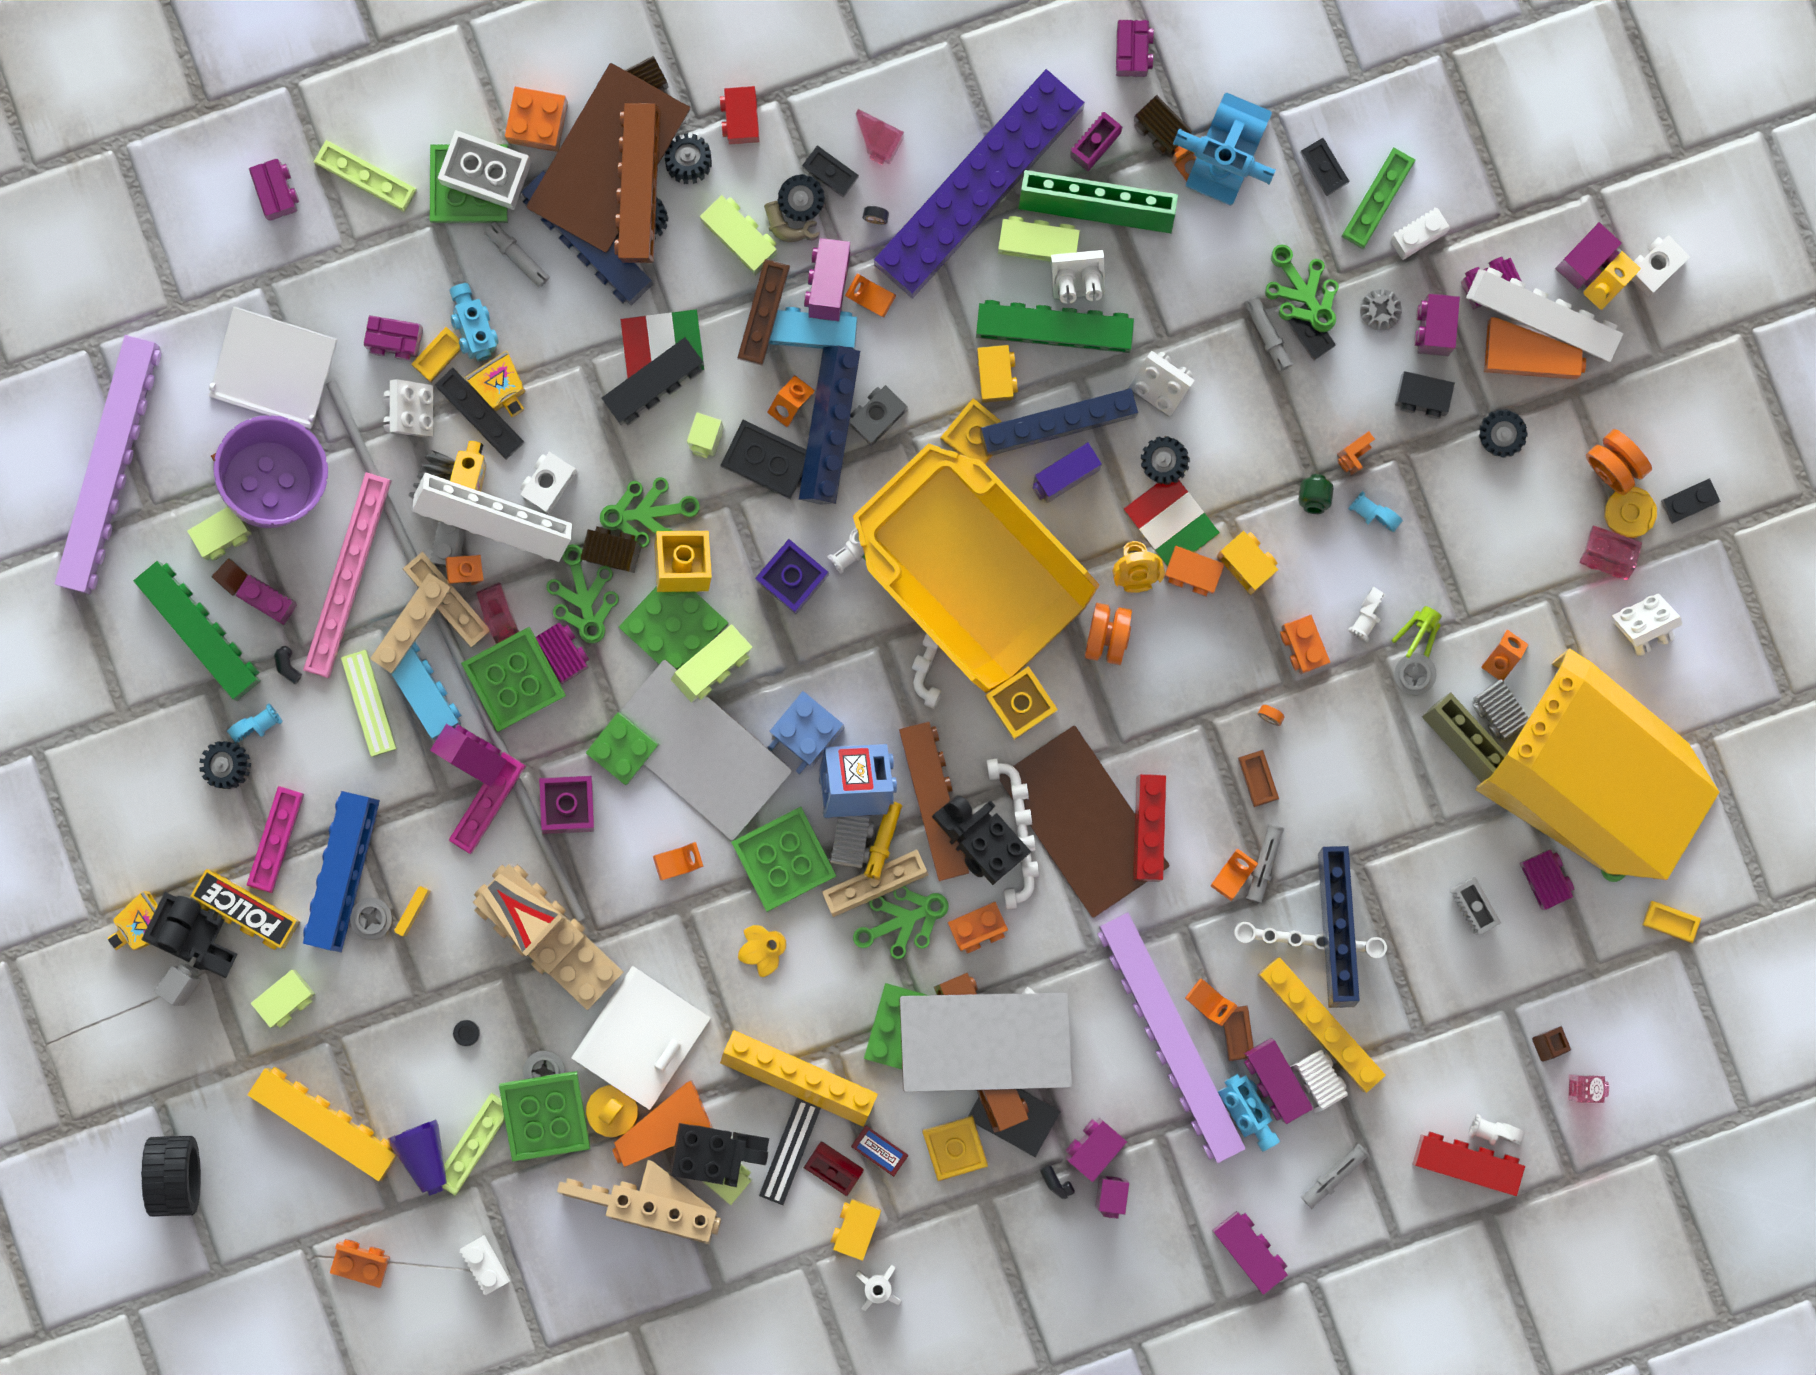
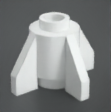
[855,1264,901,1312]

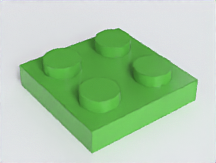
[586,712,659,785]

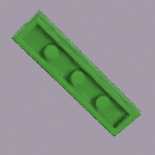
[1341,147,1416,249]

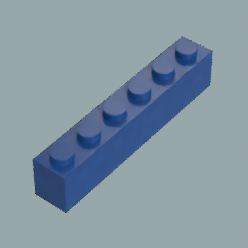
[303,791,380,952]

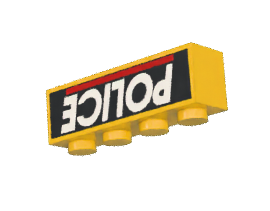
[190,869,300,950]

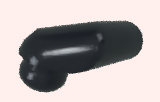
[274,646,303,684]
[1040,1165,1075,1199]

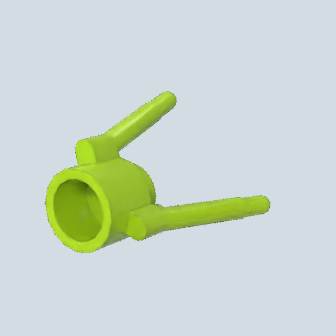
[1392,606,1442,658]

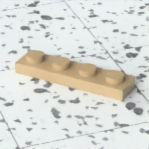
[402,551,491,648]
[370,573,452,674]
[822,850,928,917]

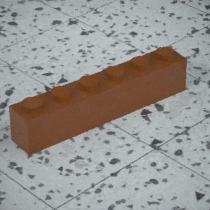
[614,103,660,263]
[899,721,969,881]
[934,972,1029,1133]

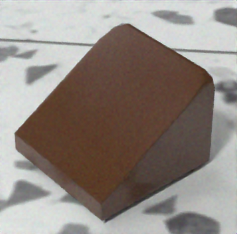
[211,558,248,596]
[1532,1026,1571,1062]

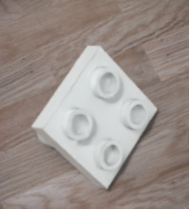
[1051,250,1105,303]
[1128,351,1195,417]
[383,379,433,438]
[1612,593,1683,656]

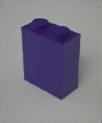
[1032,442,1102,503]

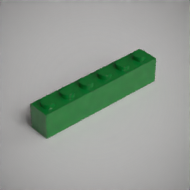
[1018,170,1178,234]
[976,300,1134,353]
[133,561,261,701]

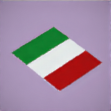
[620,309,704,378]
[1124,479,1220,566]

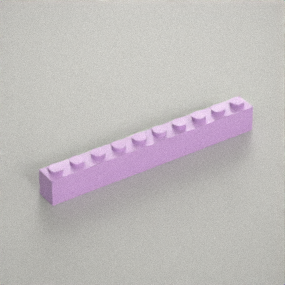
[55,335,161,595]
[1097,912,1246,1163]

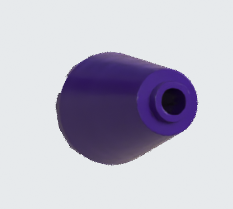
[387,1119,447,1196]

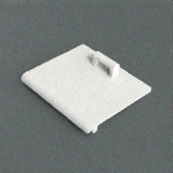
[208,307,338,429]
[571,966,711,1110]

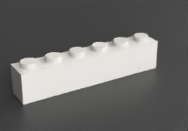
[1466,267,1624,362]
[412,473,572,562]

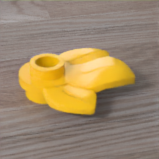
[738,925,787,977]

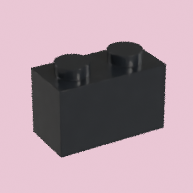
[1394,371,1455,419]

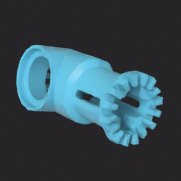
[1348,491,1403,532]
[227,703,283,743]

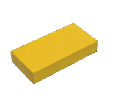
[411,327,461,382]
[394,886,431,937]
[1642,901,1701,943]

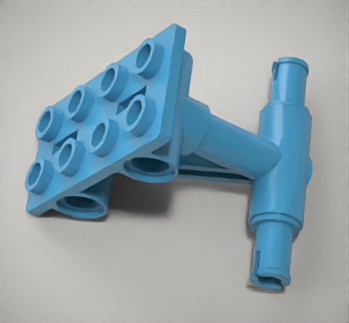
[1173,93,1276,206]

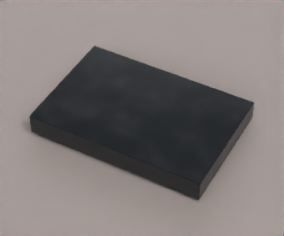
[720,420,807,500]
[968,1089,1061,1158]

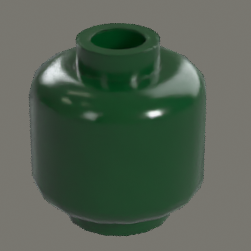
[1298,474,1334,514]

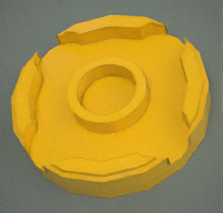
[1604,487,1657,538]

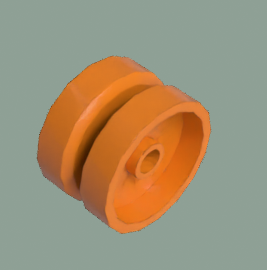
[1586,429,1652,496]
[1085,602,1132,666]

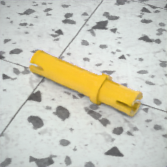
[864,802,903,880]

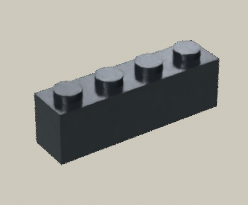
[601,337,704,426]

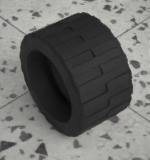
[141,1136,201,1217]

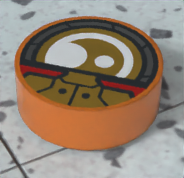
[1257,705,1285,726]

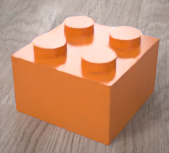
[505,86,568,152]

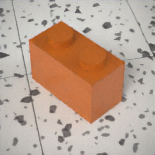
[1164,546,1225,597]

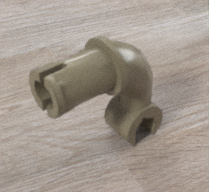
[764,201,820,242]

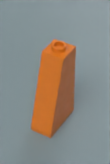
[1484,317,1586,380]
[612,1080,713,1167]

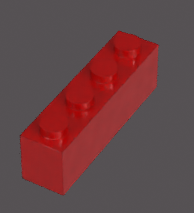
[1133,774,1166,882]
[1412,1131,1525,1196]

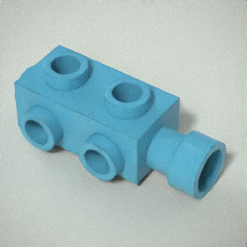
[449,283,498,361]
[1218,1074,1280,1152]

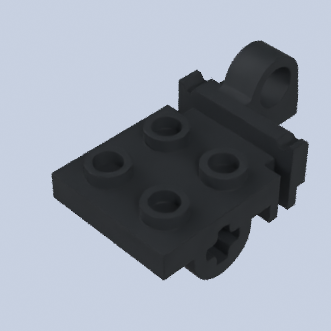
[932,795,1031,885]
[141,892,238,978]
[670,1123,770,1187]

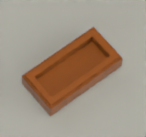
[1238,750,1279,807]
[1221,1005,1254,1061]

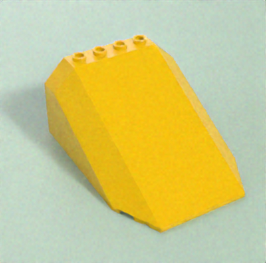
[853,443,1100,693]
[1475,649,1720,880]

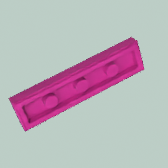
[449,752,526,854]
[246,786,304,893]

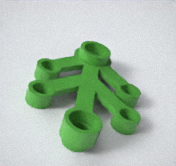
[1265,245,1339,332]
[600,477,700,548]
[546,544,619,644]
[853,886,949,959]

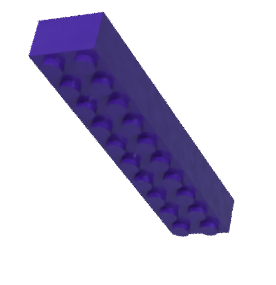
[874,69,1085,299]

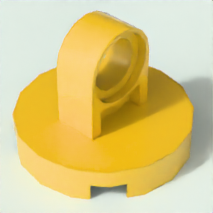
[1112,541,1165,593]
[586,1085,638,1137]

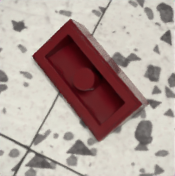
[803,1141,864,1196]

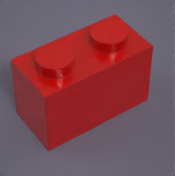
[720,86,760,145]

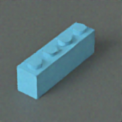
[769,307,857,349]
[392,641,462,740]

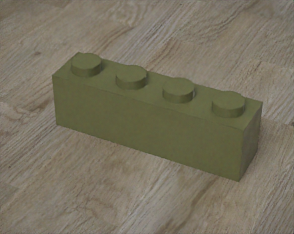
[1422,692,1507,783]

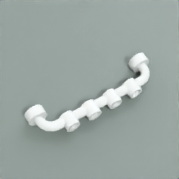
[912,634,942,709]
[987,758,1039,910]
[1234,922,1387,958]

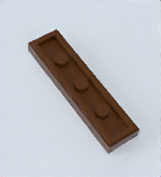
[737,259,790,366]

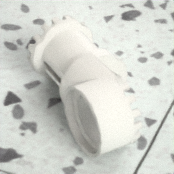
[827,528,864,575]
[1348,587,1386,642]
[1468,1114,1525,1145]

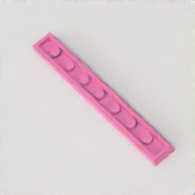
[303,472,392,678]

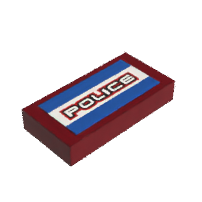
[851,1125,909,1177]

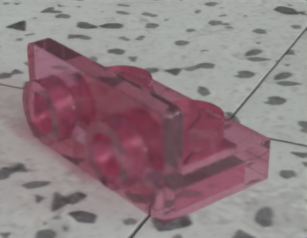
[1579,525,1642,580]

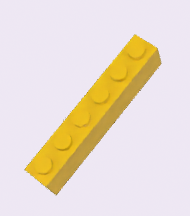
[1258,957,1386,1093]
[720,1030,878,1127]
[247,1067,398,1181]

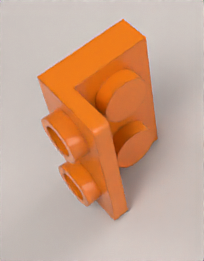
[1337,431,1375,474]
[1280,615,1331,674]
[948,902,1008,954]
[330,1239,390,1288]

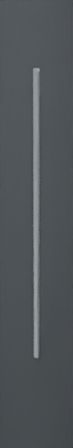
[326,380,585,921]

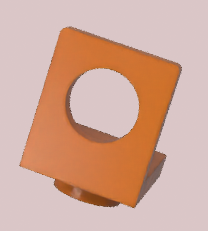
[1171,146,1196,182]
[845,273,896,318]
[767,376,815,427]
[445,555,483,585]
[1481,630,1528,681]
[653,842,703,881]
[1210,849,1258,901]
[1185,978,1237,1026]

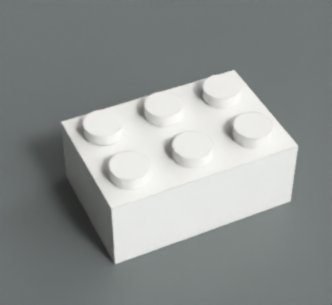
[438,130,532,210]

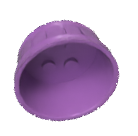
[214,415,328,528]

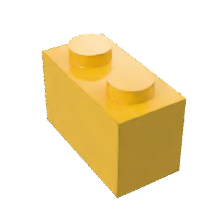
[977,345,1018,403]
[830,1199,881,1261]

